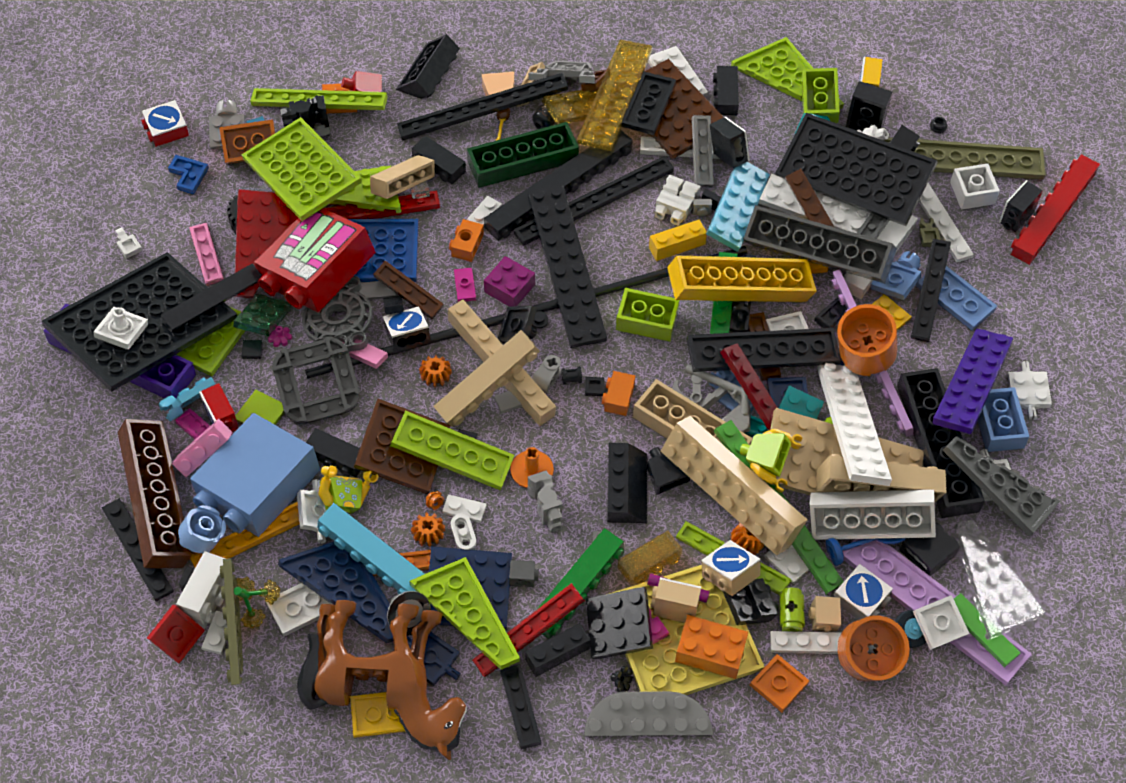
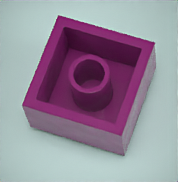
[484,256,535,306]

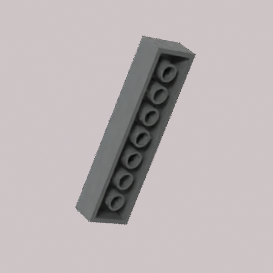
[743,205,897,284]

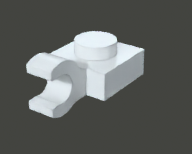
[115,227,142,259]

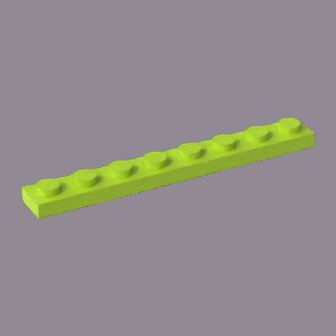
[250,88,388,110]

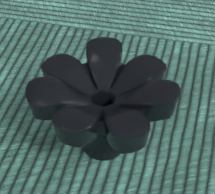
[610,666,633,692]

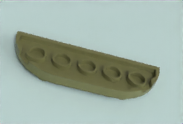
[220,558,243,685]

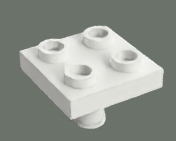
[93,307,148,350]

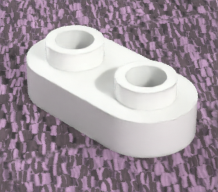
[451,514,476,550]

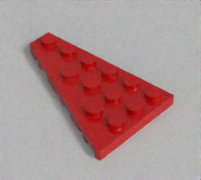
[234,189,298,298]

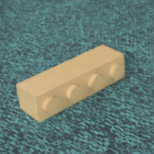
[370,155,435,199]

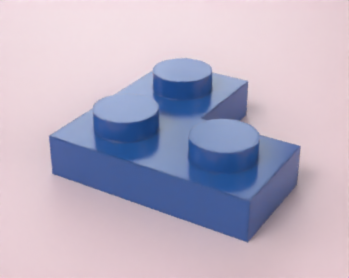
[168,155,209,195]

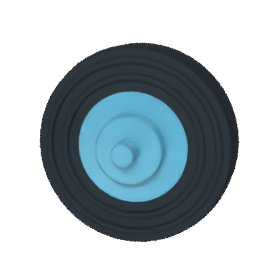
[895,610,926,648]

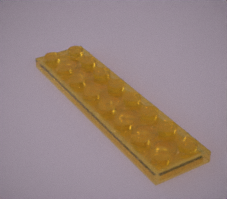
[577,40,653,151]

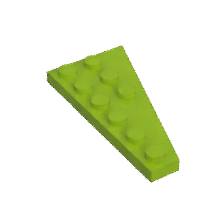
[409,557,520,670]

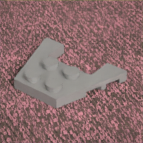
[528,61,595,83]

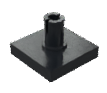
[497,306,537,344]

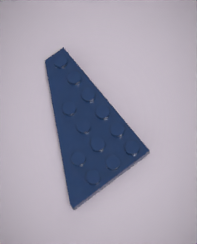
[278,542,394,644]

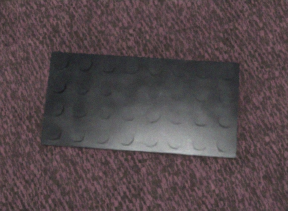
[775,113,937,226]

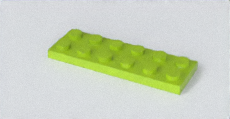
[390,410,514,490]

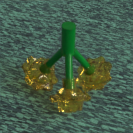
[234,576,280,629]

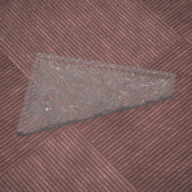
[954,518,1046,640]

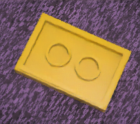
[350,692,406,738]

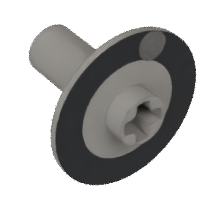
[387,591,431,636]

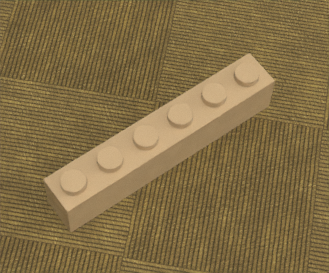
[433,330,540,427]

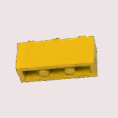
[649,219,707,261]

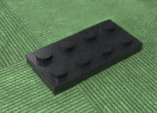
[621,71,676,135]

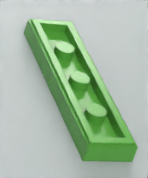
[954,593,1021,668]

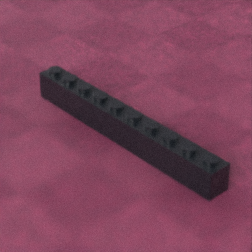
[484,128,633,241]

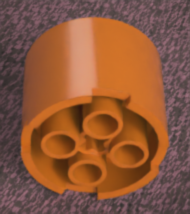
[837,304,897,376]
[838,615,910,682]

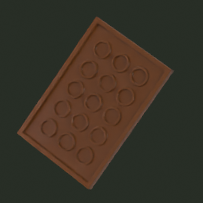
[612,58,724,160]

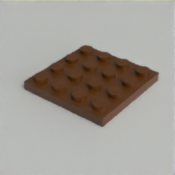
[353,398,451,495]

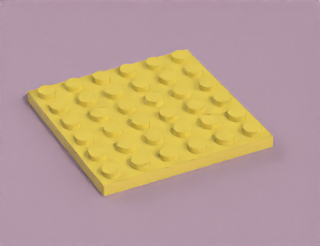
[609,565,764,695]

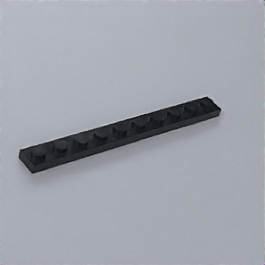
[397,73,568,141]
[514,156,674,246]

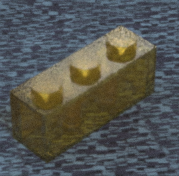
[617,531,682,586]

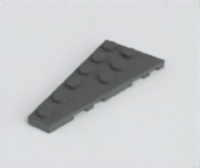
[943,436,1060,536]

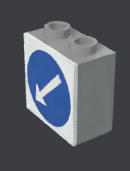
[834,564,893,620]

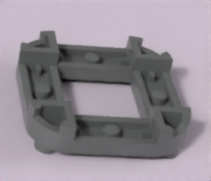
[272,337,360,424]

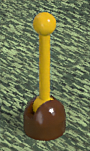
[495,108,511,141]

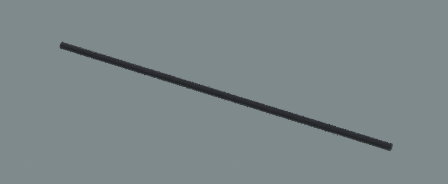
[305,246,748,379]

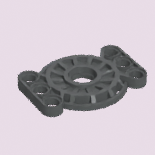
[302,275,373,352]

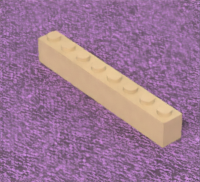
[448,300,556,426]

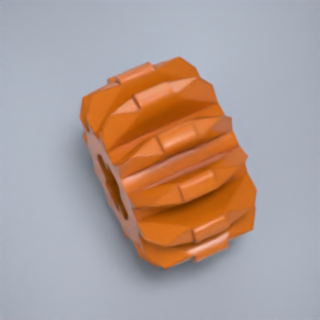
[419,355,452,388]
[411,512,445,547]
[730,523,764,555]

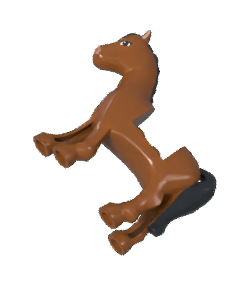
[297,600,467,760]

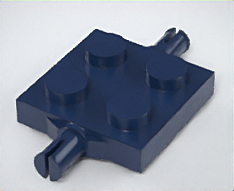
[406,632,461,686]

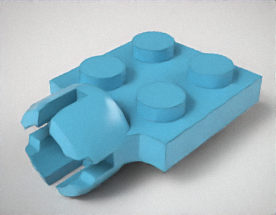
[159,377,215,421]

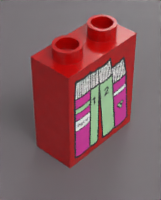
[254,208,376,312]

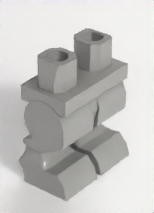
[528,470,563,533]

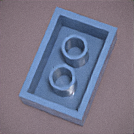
[978,387,1029,452]

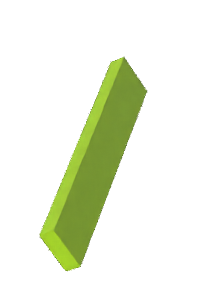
[676,521,791,596]

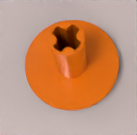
[510,447,554,488]

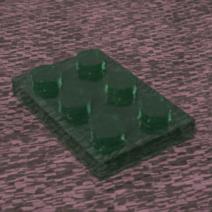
[233,294,291,336]

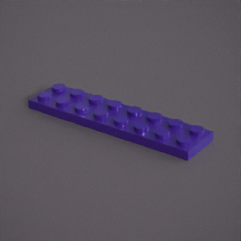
[933,328,1013,434]

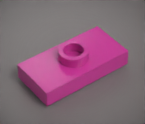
[454,268,476,302]
[175,408,210,440]

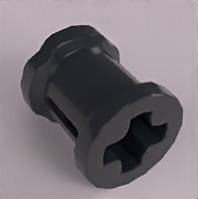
[561,366,582,385]

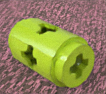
[779,588,805,632]

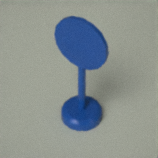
[826,538,906,566]

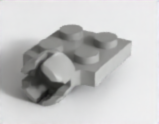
[209,100,245,149]

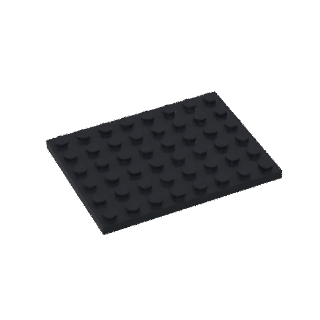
[42,252,237,392]

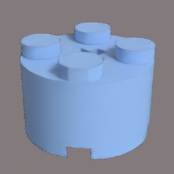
[178,505,226,554]

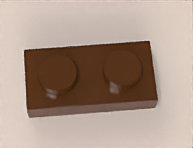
[581,69,612,92]

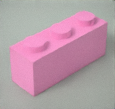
[172,418,233,477]

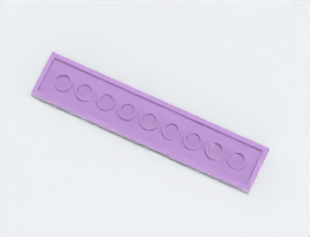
[843,539,1032,685]

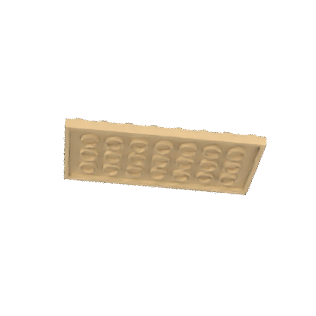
[762,408,924,496]

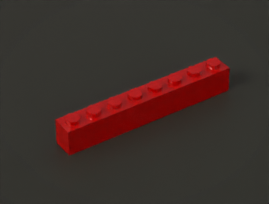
[1010,154,1100,265]

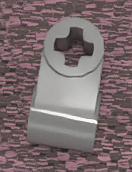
[532,355,561,393]

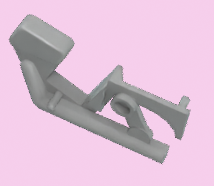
[672,364,751,433]

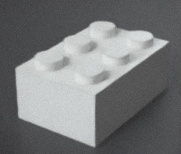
[176,551,225,629]

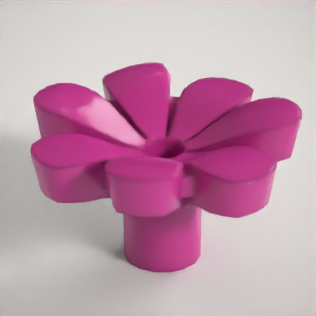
[268,326,292,347]

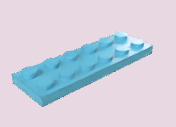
[706,162,770,252]

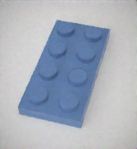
[916,266,997,330]

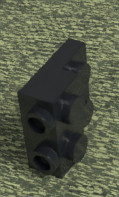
[723,578,778,625]

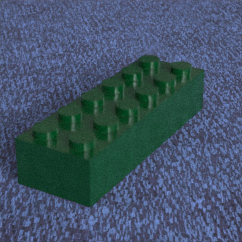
[467,122,579,188]

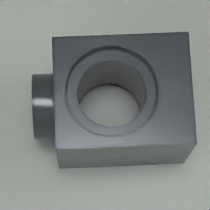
[509,560,539,588]

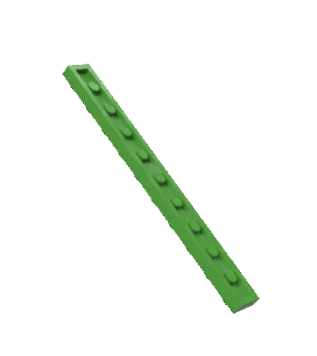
[714,420,844,595]

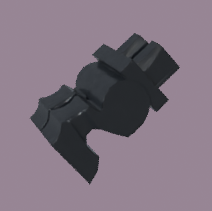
[280,95,330,129]

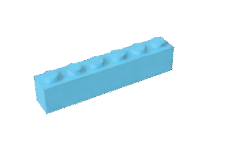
[317,503,424,594]

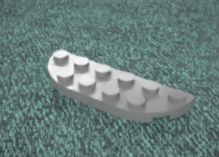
[584,691,713,736]

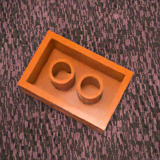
[219,119,275,164]
[675,615,748,679]

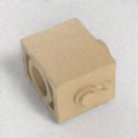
[808,596,841,632]

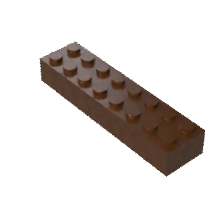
[118,419,192,568]

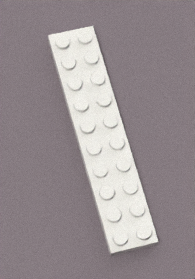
[817,363,892,486]

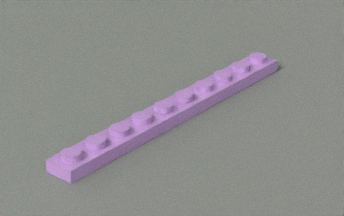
[831,269,913,437]

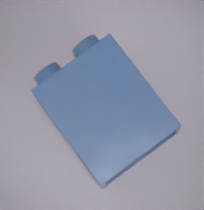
[190,413,320,537]

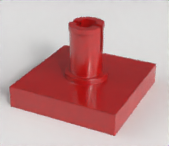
[147,605,205,664]

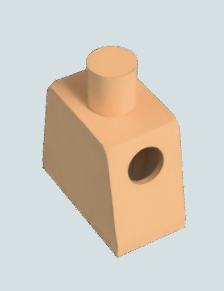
[482,72,514,96]

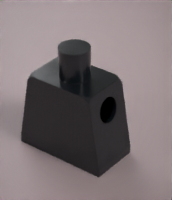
[647,447,690,495]

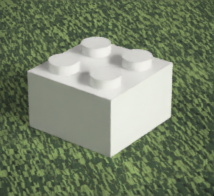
[950,164,1000,210]

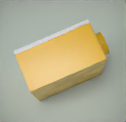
[858,57,883,87]

